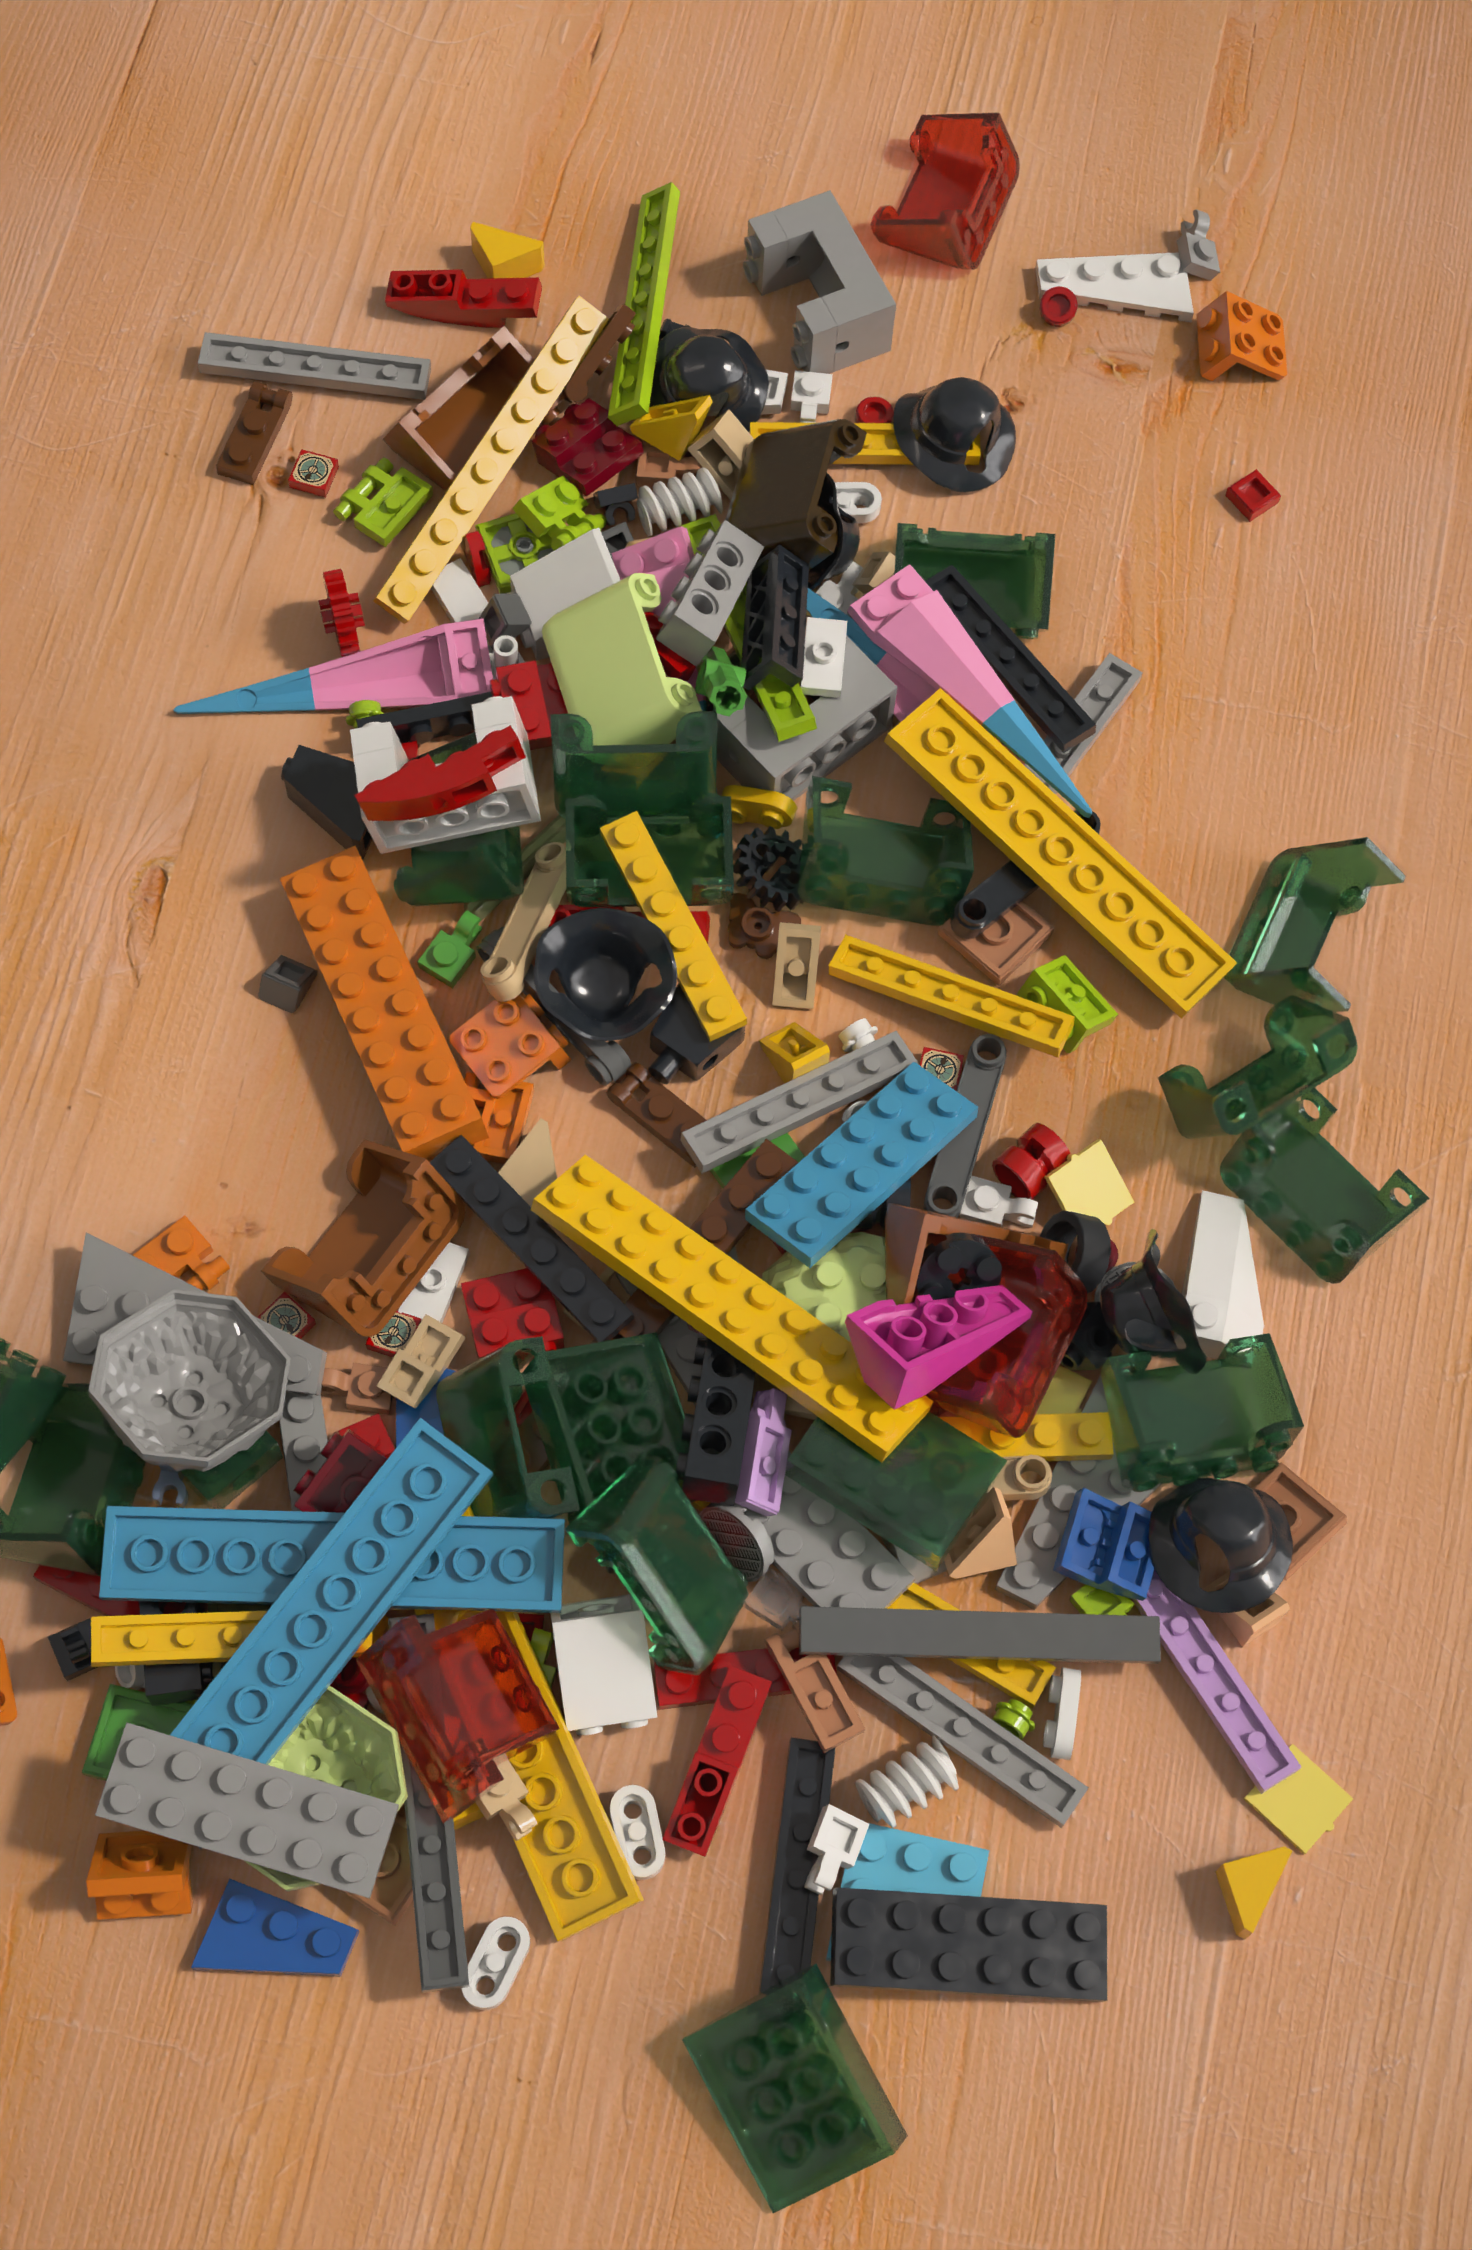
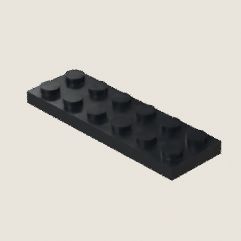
[830,1887,1107,2002]

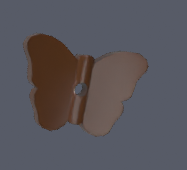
[728,893,801,959]

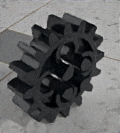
[730,826,818,912]

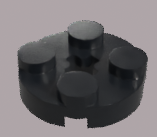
[915,1232,1002,1300]

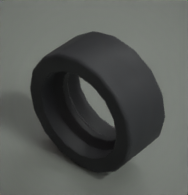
[1040,1210,1111,1296]

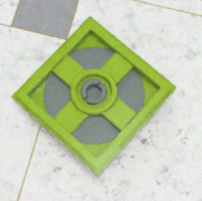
[475,513,554,594]

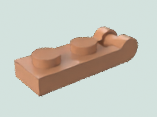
[764,1622,865,1753]

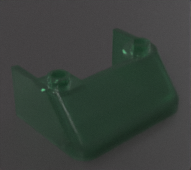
[1224,837,1406,1015]

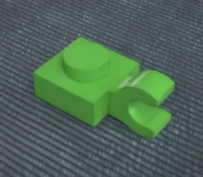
[417,910,482,989]

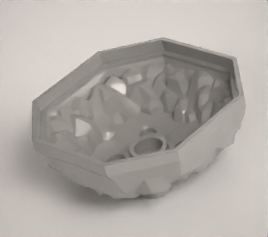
[88,1289,291,1472]

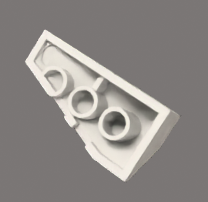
[1173,1190,1264,1368]

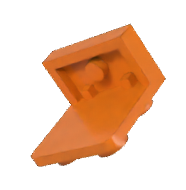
[1196,291,1287,381]
[450,994,572,1098]

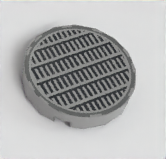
[697,1503,774,1582]

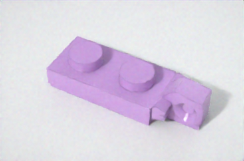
[735,1388,792,1516]

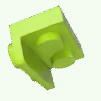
[1017,955,1118,1053]

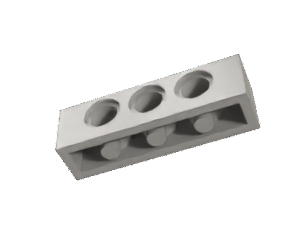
[656,520,764,666]

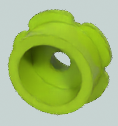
[346,700,384,729]
[992,1699,1035,1740]

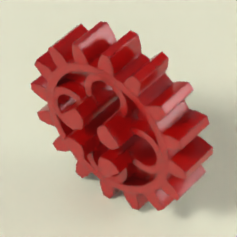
[318,569,365,657]

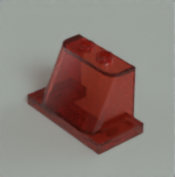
[356,1609,560,1823]

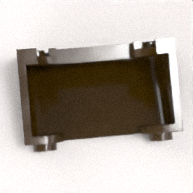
[726,419,867,581]

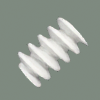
[637,468,723,537]
[855,1735,959,1828]

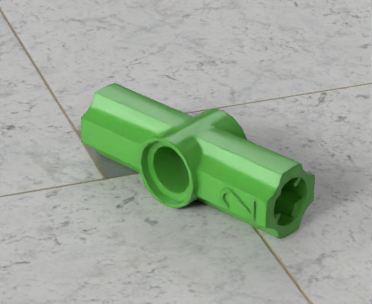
[695,646,747,716]

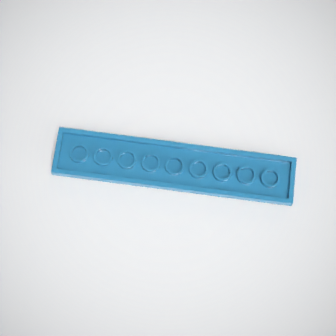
[170,1418,493,1849]
[99,1506,565,1613]

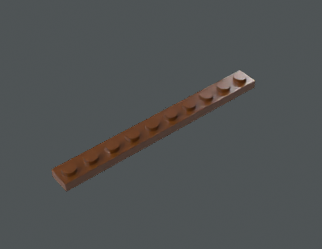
[487,1138,799,1495]

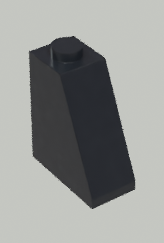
[281,745,373,860]

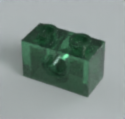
[181,1430,283,1509]

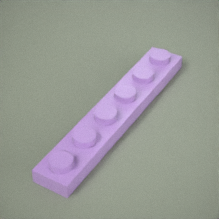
[1131,1569,1301,1794]

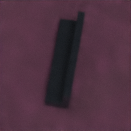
[741,545,809,690]

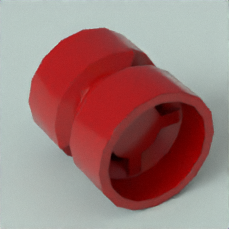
[992,1123,1071,1200]

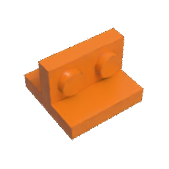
[86,1831,193,1920]

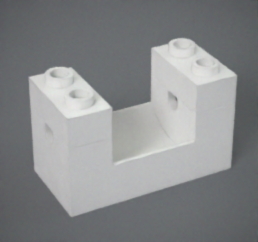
[350,696,541,854]

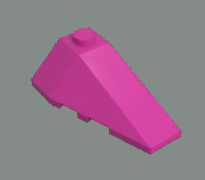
[845,1285,1033,1410]

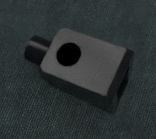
[648,983,745,1085]

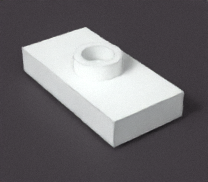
[801,617,847,698]
[398,1242,470,1323]

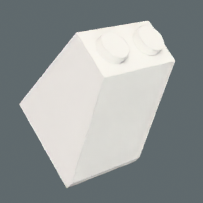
[506,528,620,661]
[550,1594,657,1735]

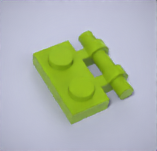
[333,457,433,547]
[512,475,607,551]

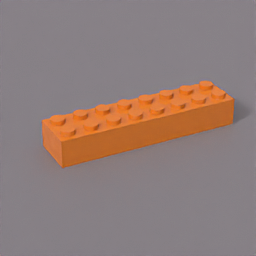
[279,846,489,1162]

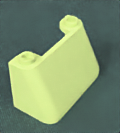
[542,573,703,764]

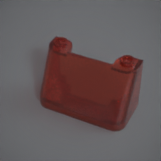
[870,113,1020,270]
[926,1234,1088,1438]

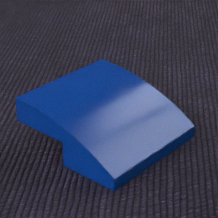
[1053,1487,1154,1601]

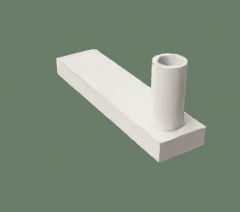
[431,558,525,679]

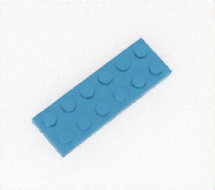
[745,1062,978,1268]

